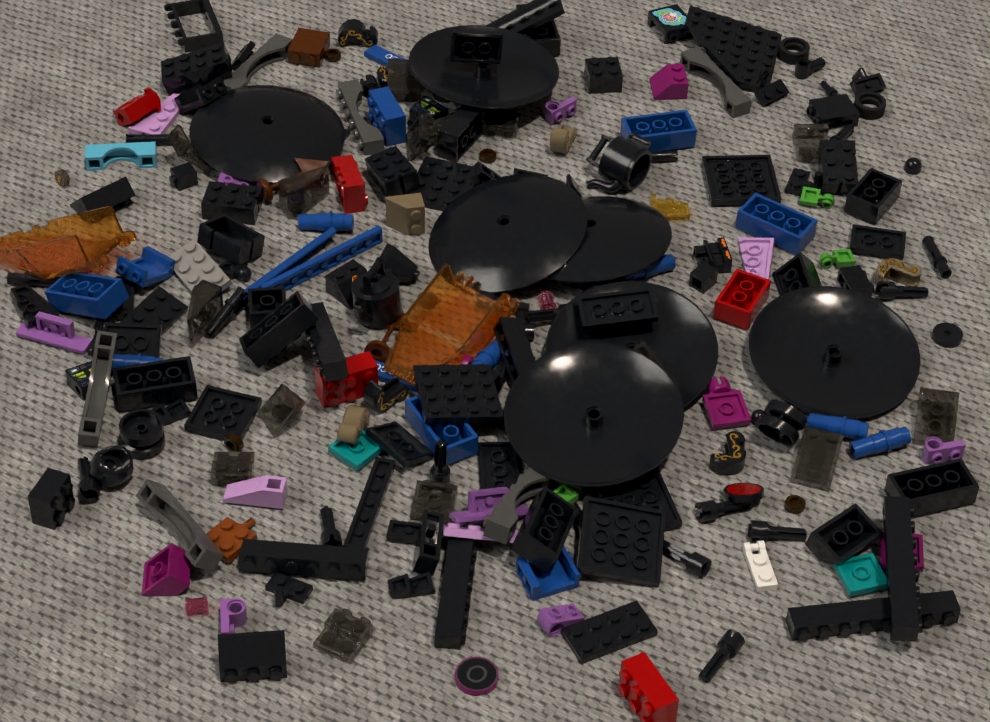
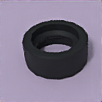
[778,37,810,65]
[854,91,886,120]

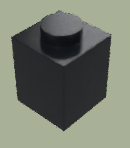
[169,162,198,191]
[689,262,718,294]

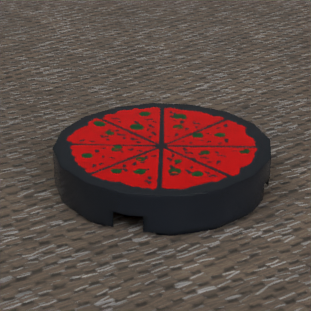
[723,483,764,503]

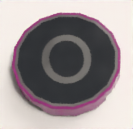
[455,657,499,696]

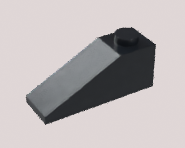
[412,510,444,576]

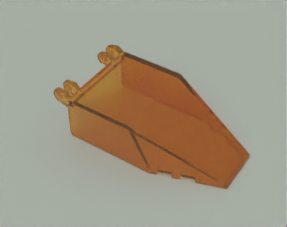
[0,206,137,279]
[384,264,519,386]

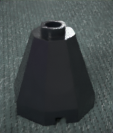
[380,243,420,284]

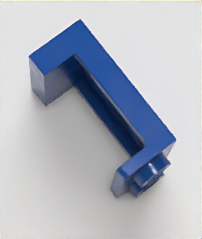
[115,246,175,288]
[516,546,581,601]

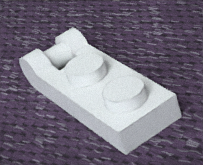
[742,540,778,592]

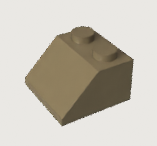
[385,193,425,235]

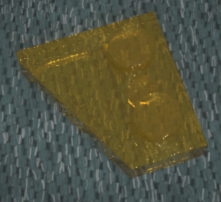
[650,194,690,221]

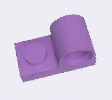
[220,598,247,634]

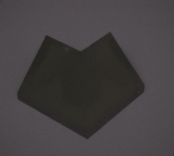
[258,384,306,438]

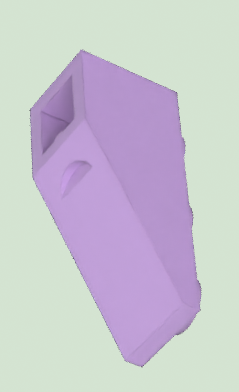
[223,475,288,509]

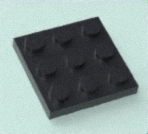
[184,385,262,440]

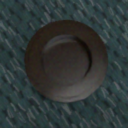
[325,48,341,62]
[479,149,497,164]
[224,433,244,453]
[784,495,806,514]

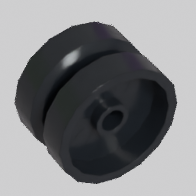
[756,399,808,446]
[119,409,166,460]

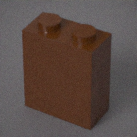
[288,28,330,68]

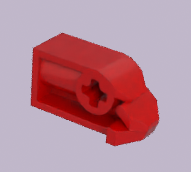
[112,87,161,126]

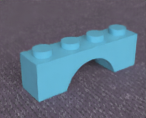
[85,141,157,171]

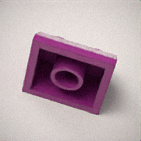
[649,63,688,100]
[141,543,191,597]

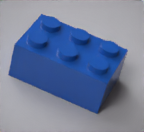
[367,86,406,147]

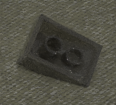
[278,165,329,220]
[187,279,223,348]
[913,387,960,445]
[790,426,844,492]

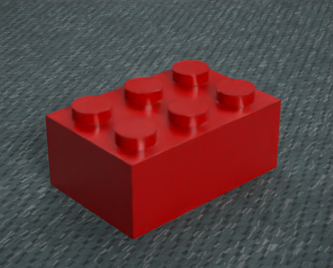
[713,269,771,330]
[314,351,378,409]
[618,652,679,722]

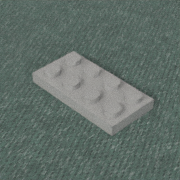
[168,239,232,305]

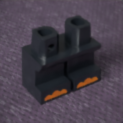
[693,237,732,274]

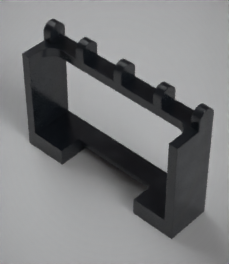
[164,0,223,53]

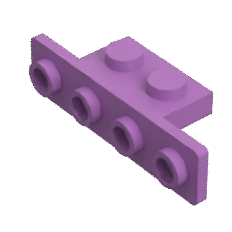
[16,311,92,354]
[449,487,529,525]

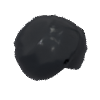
[89,445,134,487]

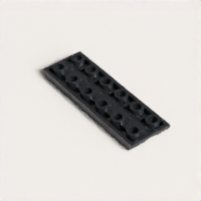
[485,0,565,35]

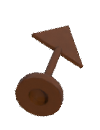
[256,158,329,203]
[364,310,410,363]

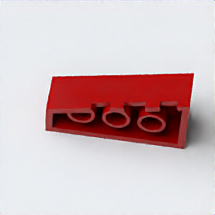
[331,155,368,214]

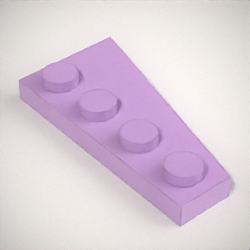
[128,93,181,134]
[738,237,774,280]
[442,523,519,543]

